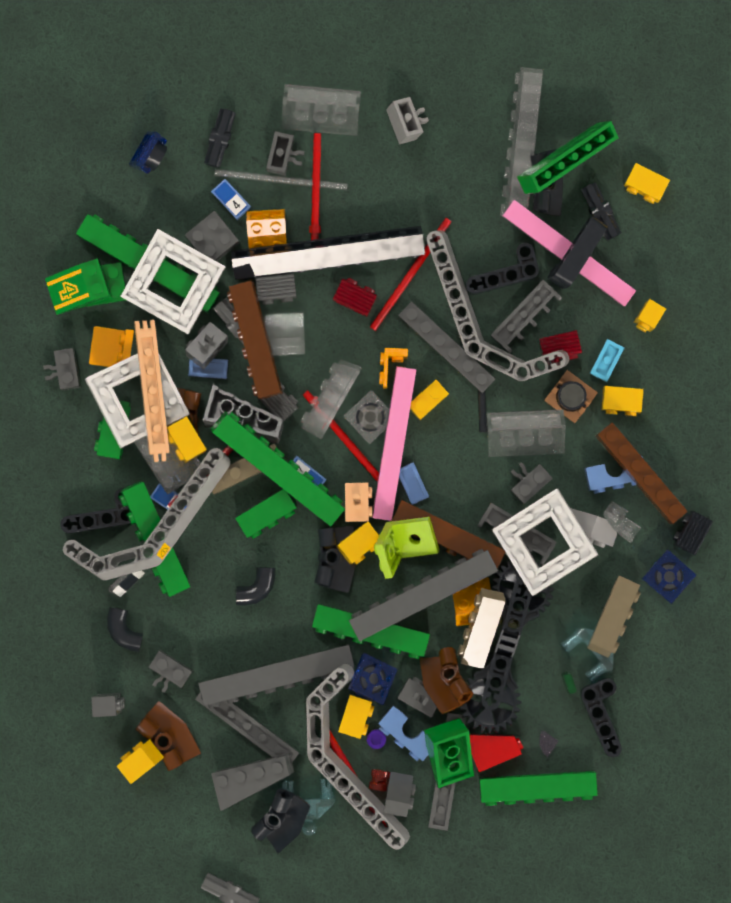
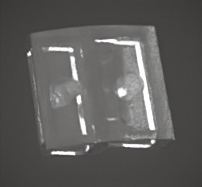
[265,313,305,355]
[603,501,641,543]

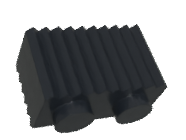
[673,511,713,556]

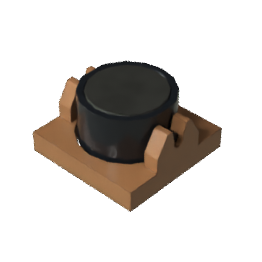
[544,370,598,424]

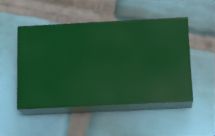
[561,672,577,694]

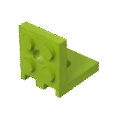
[374,517,439,579]

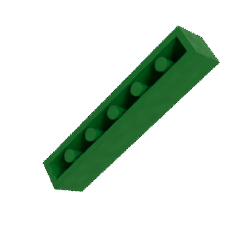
[517,121,619,194]
[119,481,190,597]
[312,604,430,659]
[479,771,598,806]

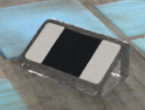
[108,570,146,599]

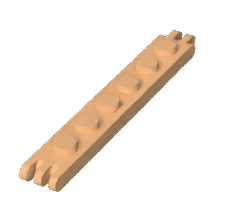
[134,320,169,462]

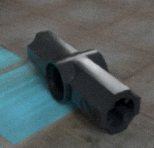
[204,108,236,168]
[580,182,622,241]

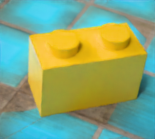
[624,163,670,204]
[634,299,666,333]
[410,380,449,420]
[601,386,643,416]
[167,416,207,464]
[336,522,379,564]
[338,694,375,739]
[117,739,164,784]

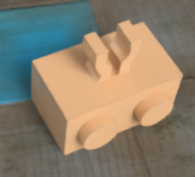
[345,483,372,522]

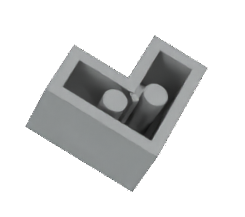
[570,508,620,548]

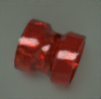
[368,769,390,792]

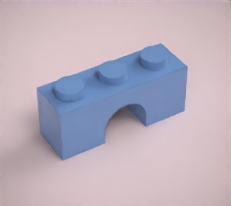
[584,456,643,494]
[378,705,428,761]

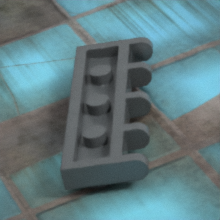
[490,280,562,353]
[477,503,557,565]

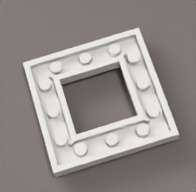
[121,229,225,334]
[85,353,189,448]
[492,489,598,596]

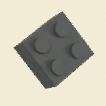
[185,211,240,262]

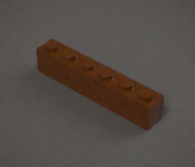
[227,281,283,399]
[595,422,688,524]
[392,500,505,568]

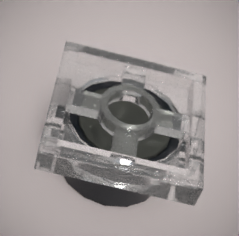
[343,390,389,444]

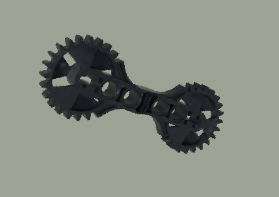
[459,561,554,734]

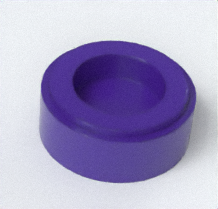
[367,729,386,749]

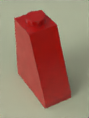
[469,734,523,772]

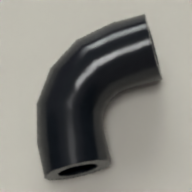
[236,567,276,606]
[107,607,143,652]

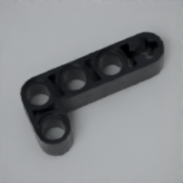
[547,215,608,289]
[466,243,539,295]
[60,488,131,533]
[580,678,622,757]

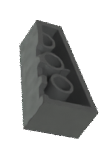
[203,385,284,444]
[211,753,294,811]

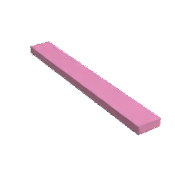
[502,200,636,306]
[372,366,416,521]

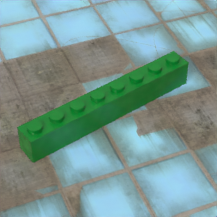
[76,214,220,314]
[211,411,345,527]

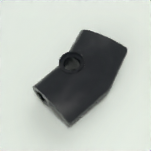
[530,149,563,216]
[314,526,356,593]
[251,789,310,853]

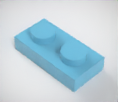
[590,339,624,382]

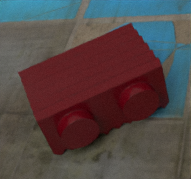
[333,278,377,317]
[538,330,582,364]

